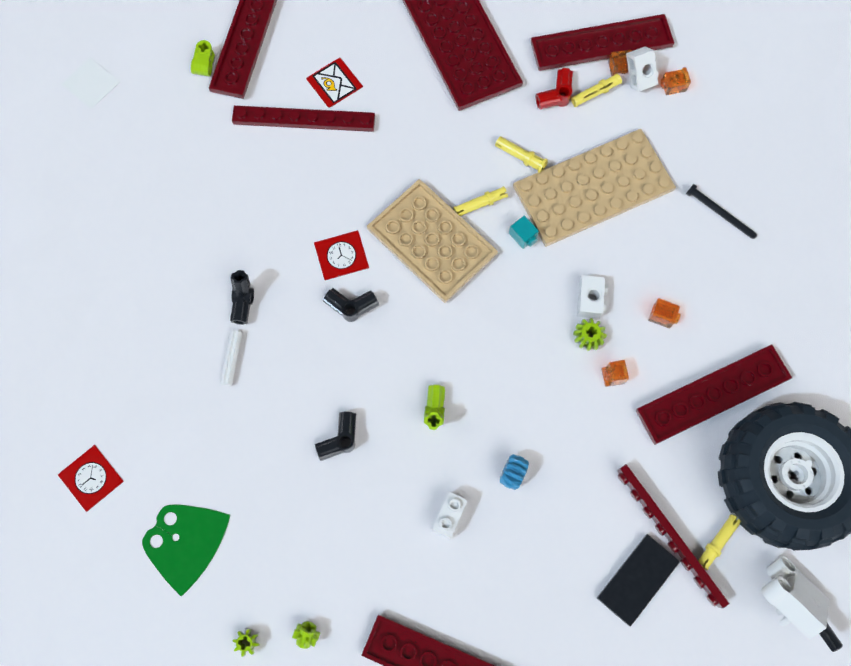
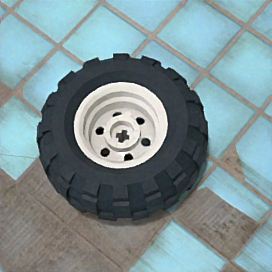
[718,402,851,551]

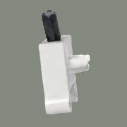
[761,556,843,652]

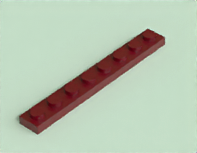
[232,105,375,132]
[617,464,730,608]

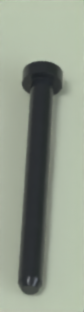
[686,184,757,239]

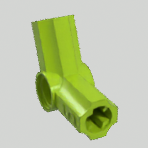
[424,385,445,430]

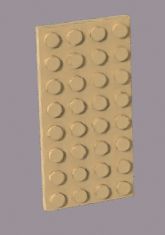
[513,129,676,247]

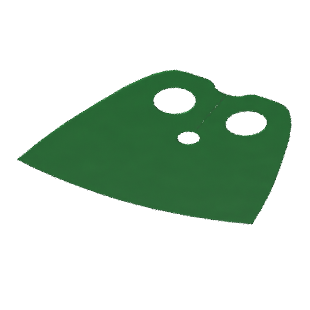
[142,505,230,596]

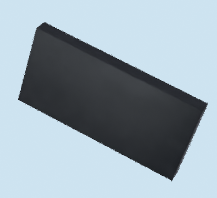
[597,534,680,627]

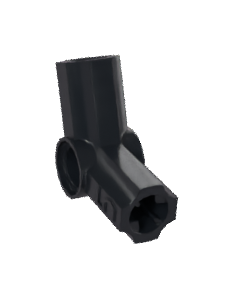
[230,270,254,325]
[323,288,379,322]
[315,412,356,461]

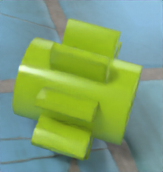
[292,621,320,649]
[232,629,260,657]

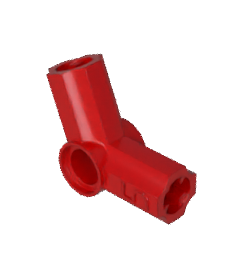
[535,68,573,110]

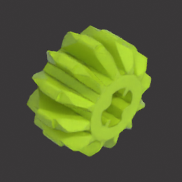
[573,318,607,351]

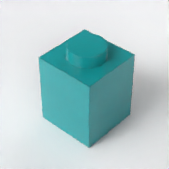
[509,215,539,249]

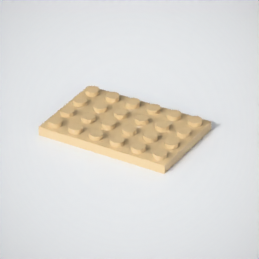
[367,179,498,303]

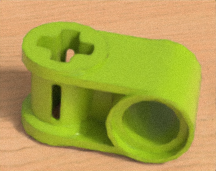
[191,40,215,77]

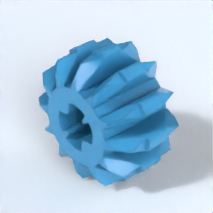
[500,454,529,490]

